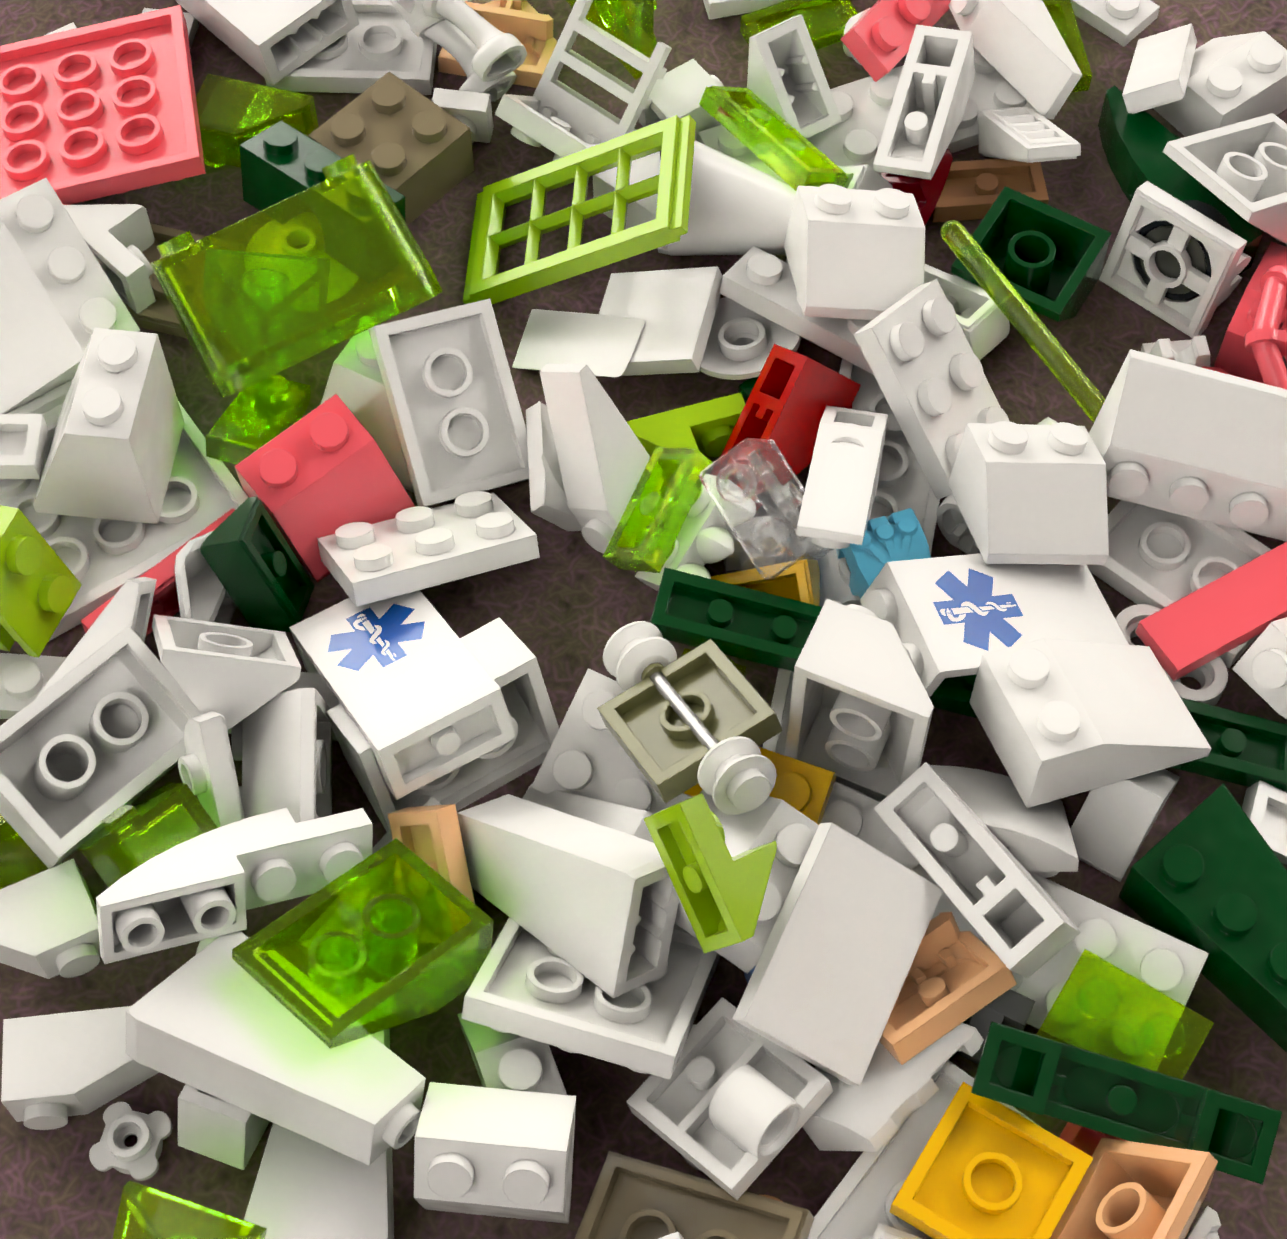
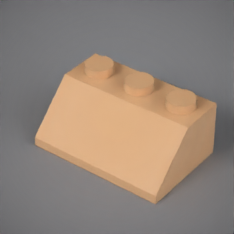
[1050,1138,1218,1239]

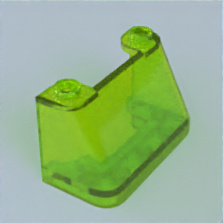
[149,153,443,398]

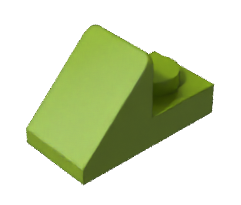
[626,392,745,488]
[644,793,777,954]

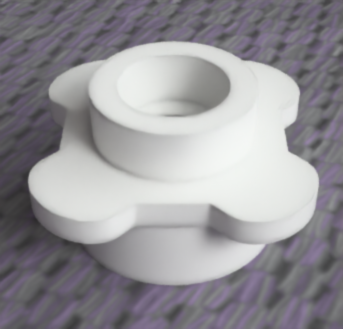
[89,1102,172,1181]

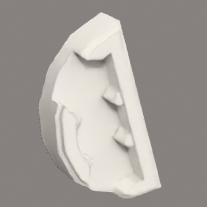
[178,711,245,829]

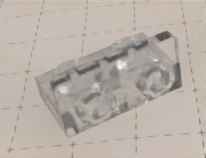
[699,438,834,579]

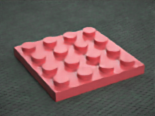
[0,5,206,205]

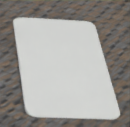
[512,309,645,378]

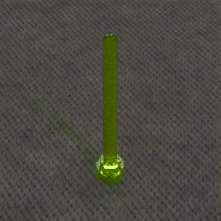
[940,220,1106,424]

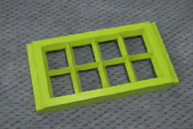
[463,115,696,304]

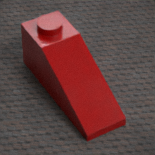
[712,344,861,511]

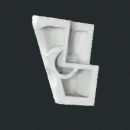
[802,1023,984,1152]

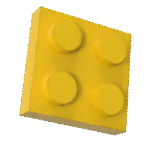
[889,1082,1093,1239]

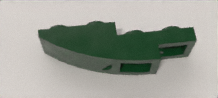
[1098,85,1263,275]

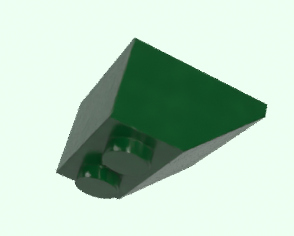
[950,186,1112,322]

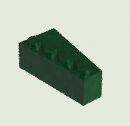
[1118,783,1287,1052]

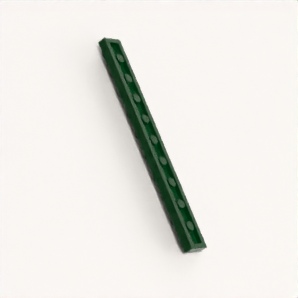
[650,567,1287,793]

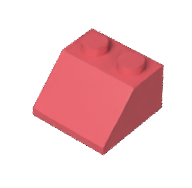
[234,394,416,582]

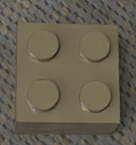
[308,72,474,227]

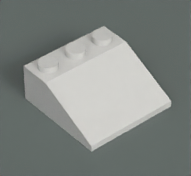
[0,178,140,414]

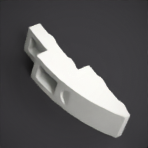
[96,808,373,964]

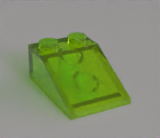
[232,838,494,1049]

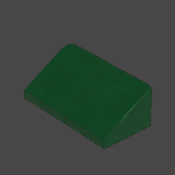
[200,496,315,632]

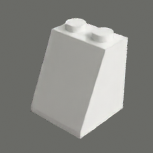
[33,328,184,524]

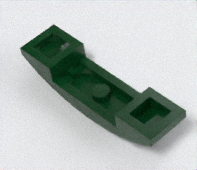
[971,1021,1282,1185]

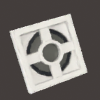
[1099,181,1252,338]

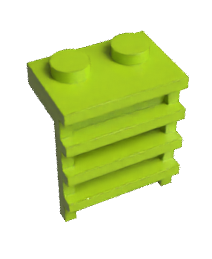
[0,505,82,658]

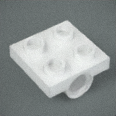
[626,997,833,1200]

